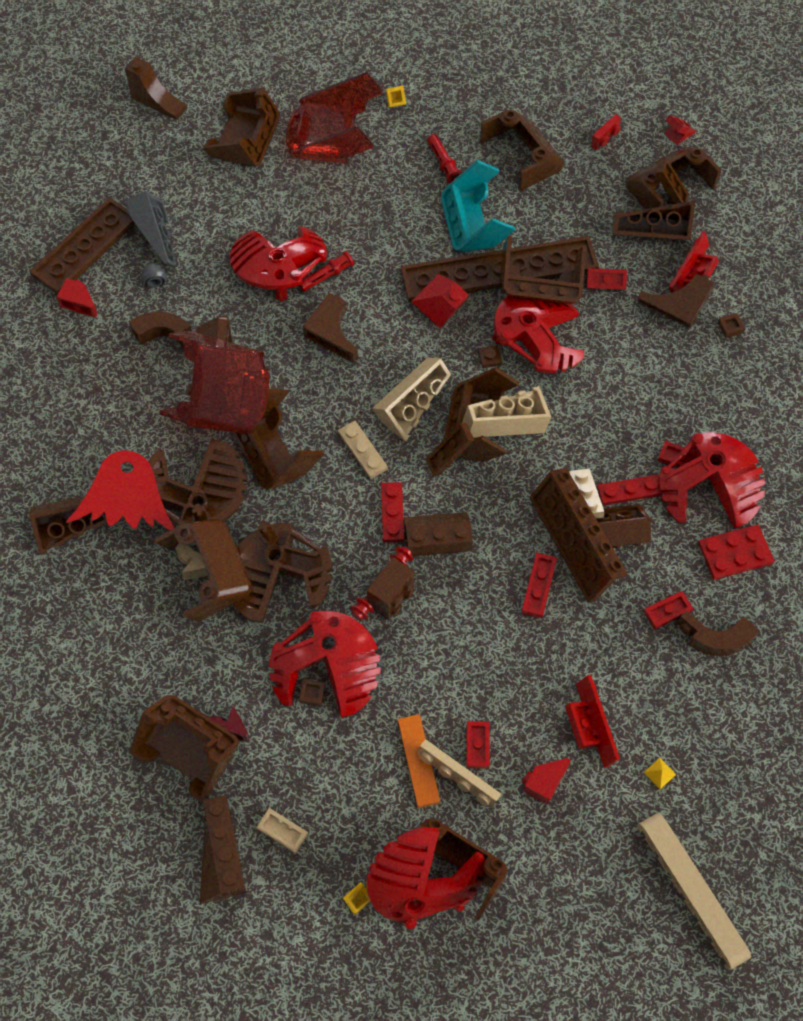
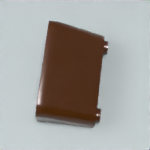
[203,88,279,166]
[129,695,239,803]

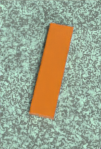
[398,714,440,808]

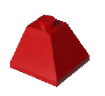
[411,274,469,328]

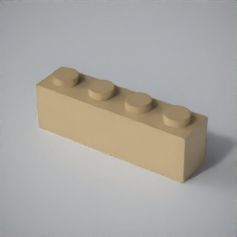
[372,357,451,442]
[462,386,551,438]

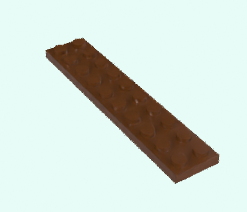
[401,236,599,302]

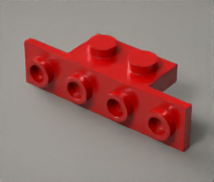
[669,231,719,293]
[565,675,620,768]

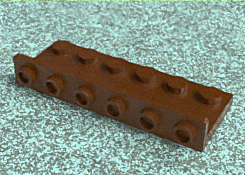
[529,468,627,603]

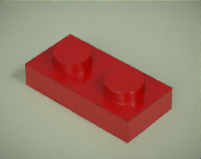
[591,114,621,150]
[586,268,627,290]
[643,591,693,630]
[466,721,490,769]

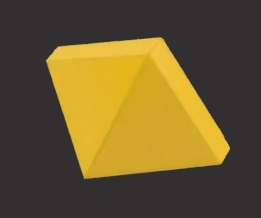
[385,85,406,108]
[644,758,676,790]
[343,882,370,915]

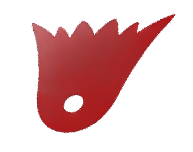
[66,450,175,530]

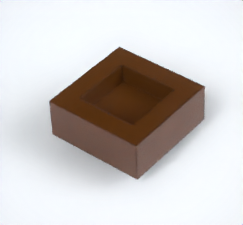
[718,313,745,338]
[478,345,502,369]
[299,679,326,707]

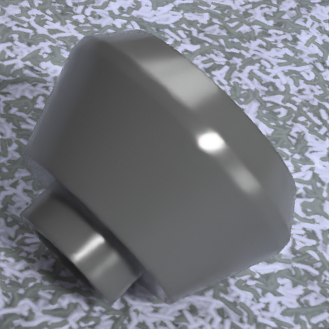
[140,263,167,289]

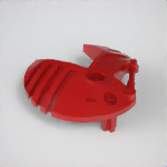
[230,226,327,302]
[492,296,584,373]
[659,432,765,529]
[269,611,381,718]
[366,827,485,929]

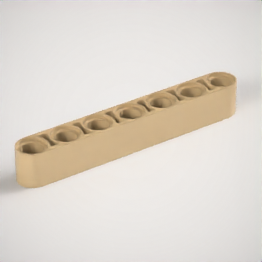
[638,812,751,970]

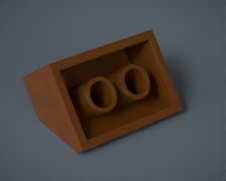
[596,504,651,548]
[404,512,473,556]

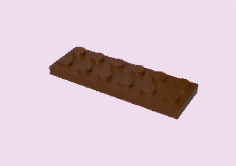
[29,197,135,294]

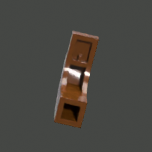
[129,312,195,358]
[677,611,760,656]

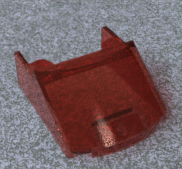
[286,72,383,163]
[159,331,269,434]

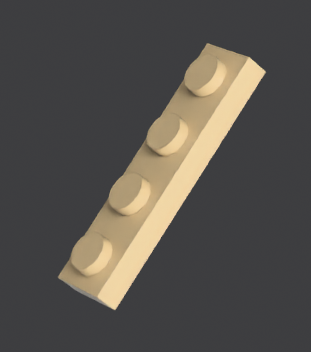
[416,739,501,808]

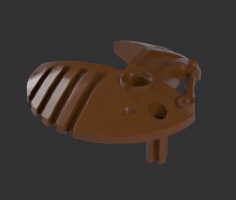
[148,439,247,526]
[233,520,333,623]

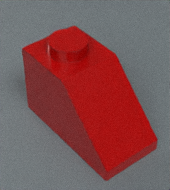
[56,278,98,318]
[522,758,571,805]

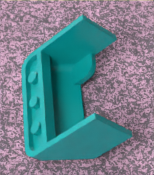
[441,160,515,252]

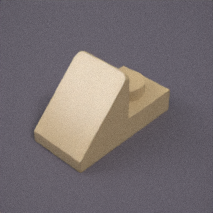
[176,543,209,580]

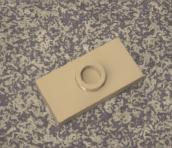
[256,808,308,854]

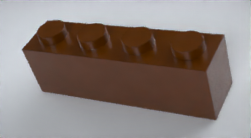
[612,201,696,240]
[29,495,107,555]
[200,795,247,904]

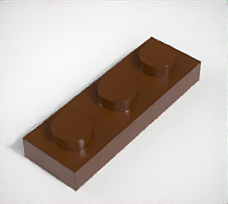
[655,157,689,204]
[425,423,474,476]

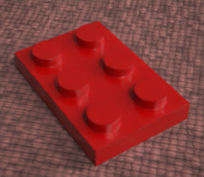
[698,524,775,580]

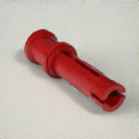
[427,134,462,183]
[299,251,354,292]

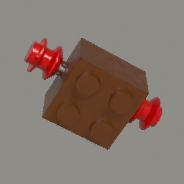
[350,546,415,621]

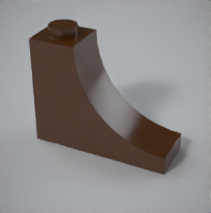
[125,56,187,120]
[638,274,714,328]
[303,293,358,364]

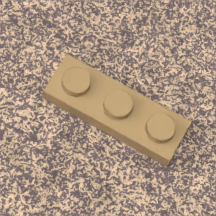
[338,421,388,479]
[569,469,604,518]

